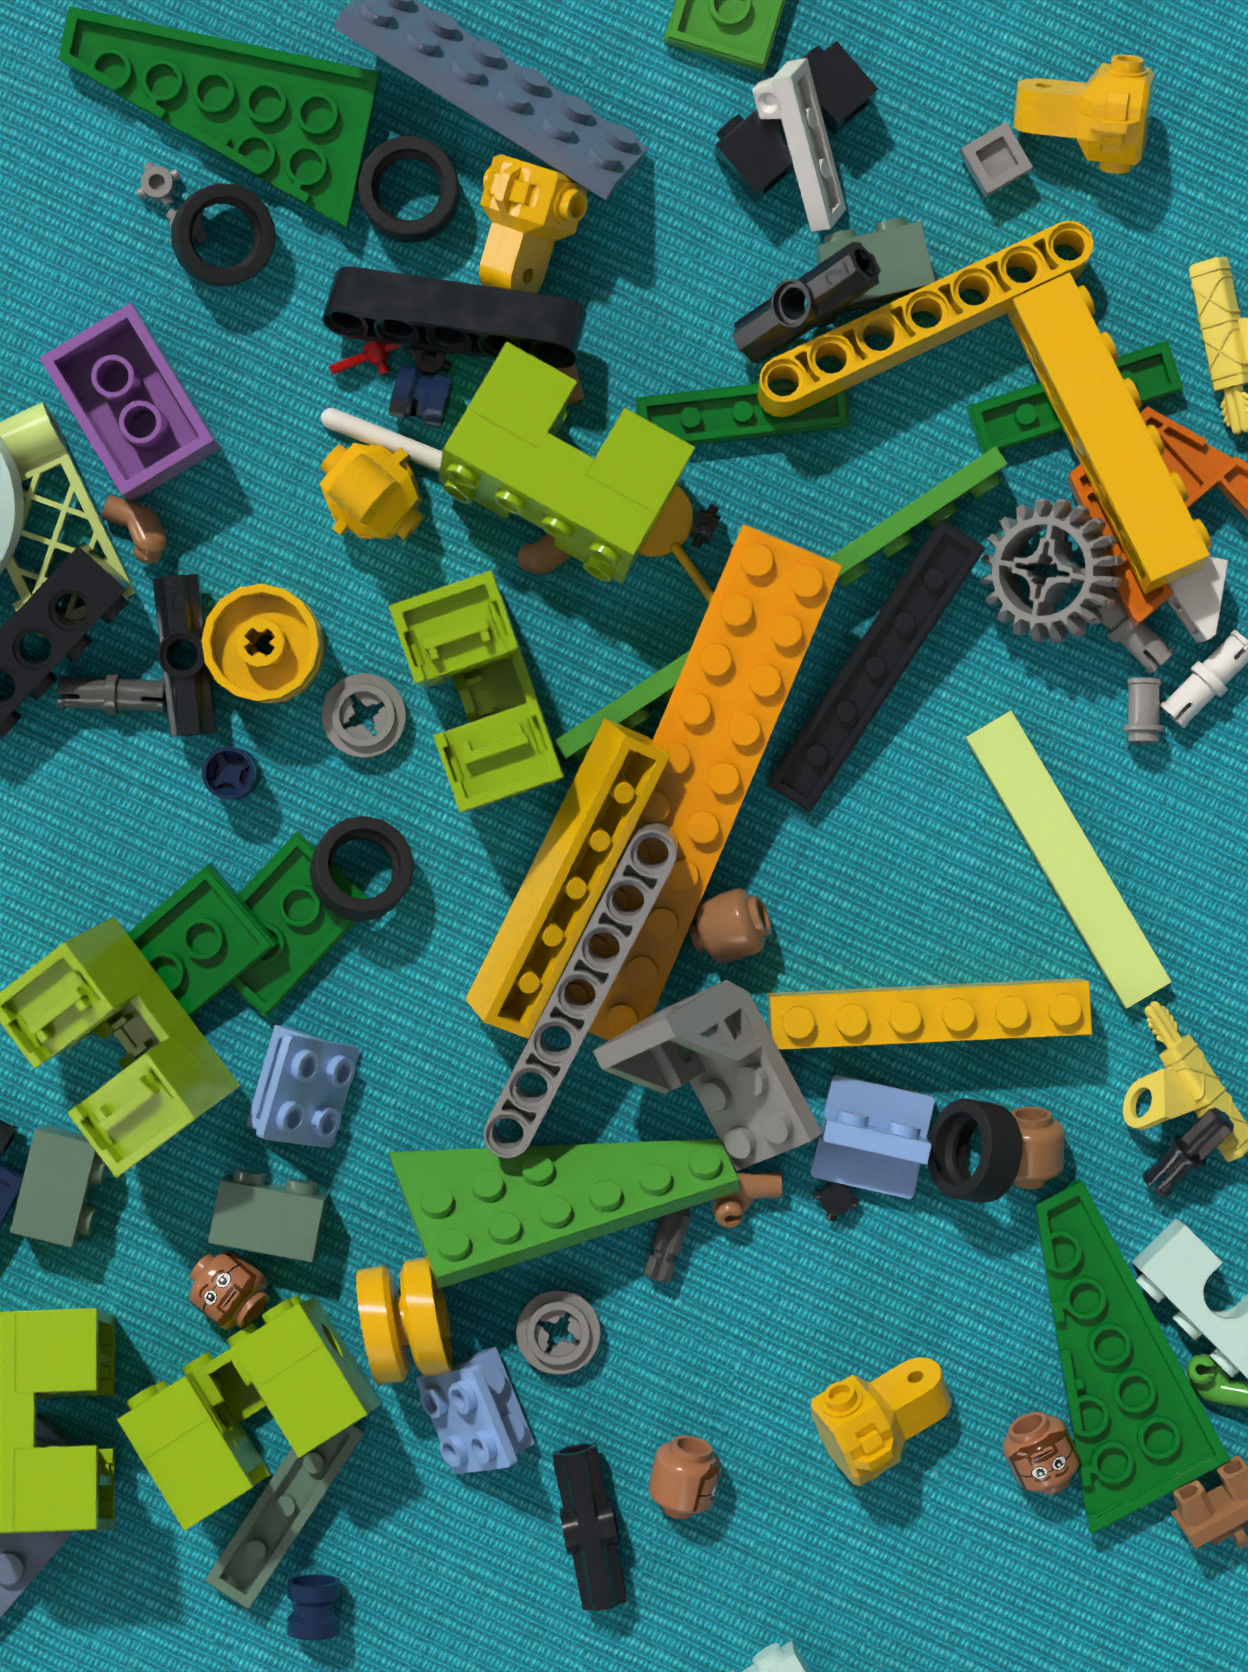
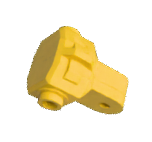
[1013,55,1154,174]
[479,154,588,293]
[319,443,425,540]
[810,1357,952,1486]

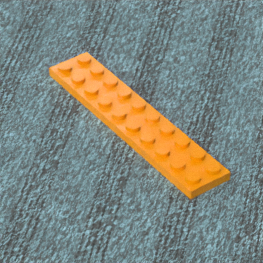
[550,523,842,1040]

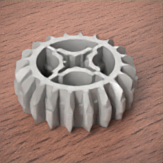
[979,499,1123,642]

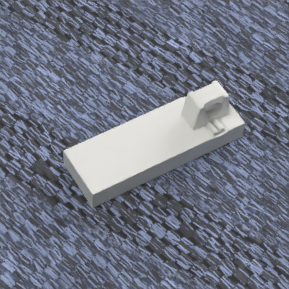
[752,58,846,232]

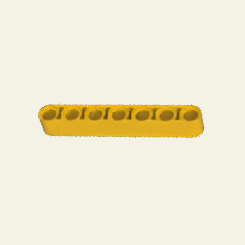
[758,221,1094,417]

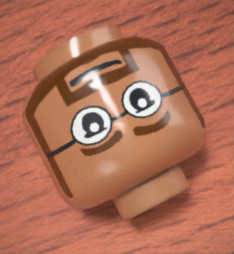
[189,1250,269,1330]
[1002,1412,1080,1494]
[648,1435,722,1519]

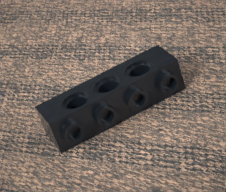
[0,541,130,739]

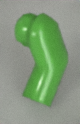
[1186,1354,1248,1408]

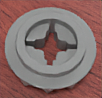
[322,673,407,758]
[516,1289,600,1374]

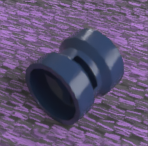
[389,364,454,429]
[202,747,261,800]
[287,1574,340,1640]

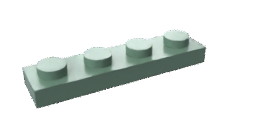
[205,1422,366,1610]

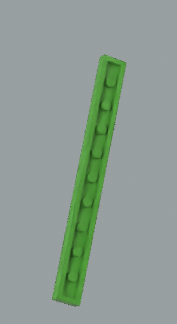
[554,446,1008,763]

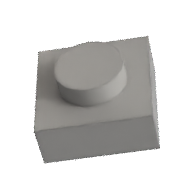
[959,122,1033,198]

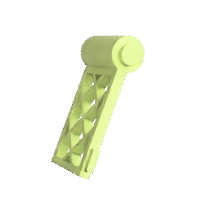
[0,401,137,638]

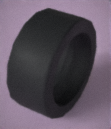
[358,136,460,243]
[171,183,275,287]
[309,816,414,922]
[928,1098,1022,1203]

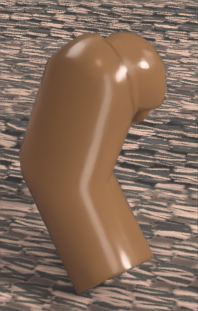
[102,495,167,564]
[518,534,571,575]
[712,1172,782,1228]

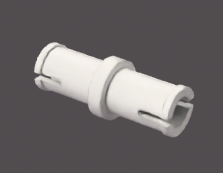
[1160,630,1248,729]

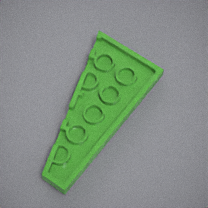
[388,1139,739,1289]

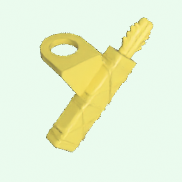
[1189,257,1248,435]
[1123,1001,1248,1162]

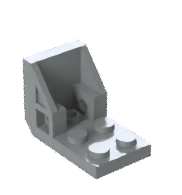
[593,980,822,1171]

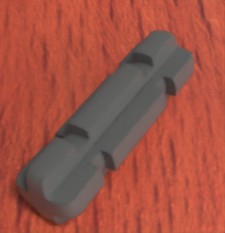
[644,1206,695,1283]

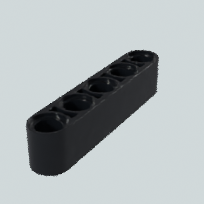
[322,267,587,369]

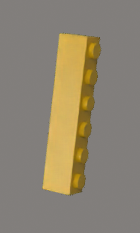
[1008,272,1212,594]
[465,718,671,1039]
[767,978,1092,1049]

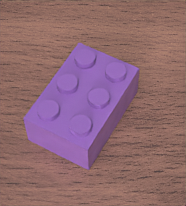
[39,303,222,502]

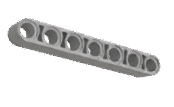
[484,822,679,1158]

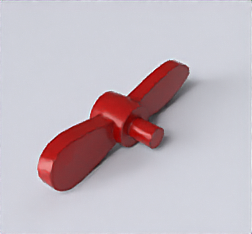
[329,341,402,375]

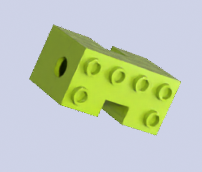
[438,342,695,584]
[388,570,565,813]
[0,916,240,1178]
[117,1295,382,1531]
[0,1308,115,1534]

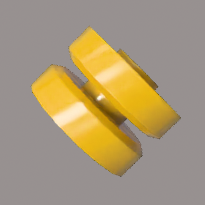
[201,584,326,704]
[356,1257,453,1386]

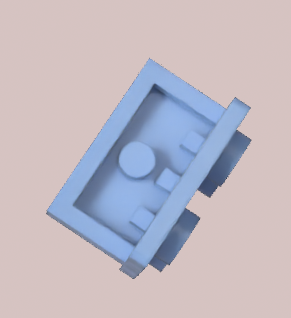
[246,1025,360,1148]
[810,1074,935,1199]
[416,1347,535,1474]

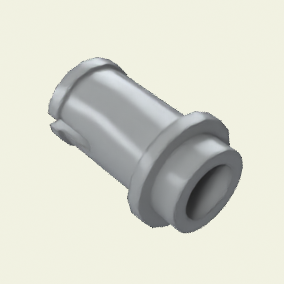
[1122,677,1165,744]

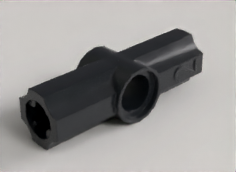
[732,242,881,363]
[152,574,218,737]
[553,1443,627,1611]

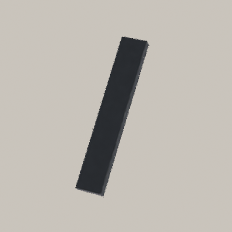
[766,518,986,813]

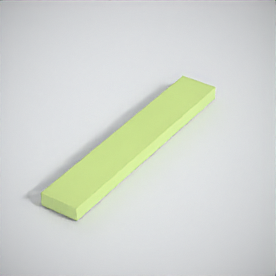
[964,710,1171,1009]

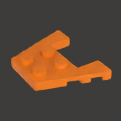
[1067,407,1248,628]

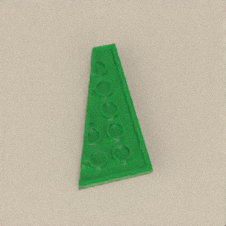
[58,6,381,231]
[1033,1179,1230,1534]

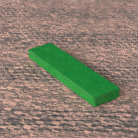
[966,340,1184,456]
[635,380,850,446]

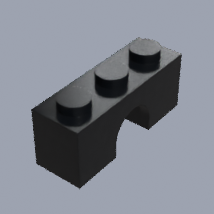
[714,41,878,203]

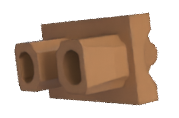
[1171,1455,1248,1549]

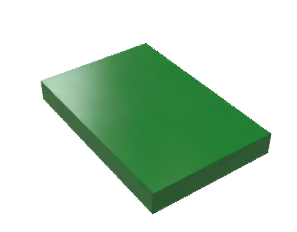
[231,831,370,1018]
[127,863,279,1018]

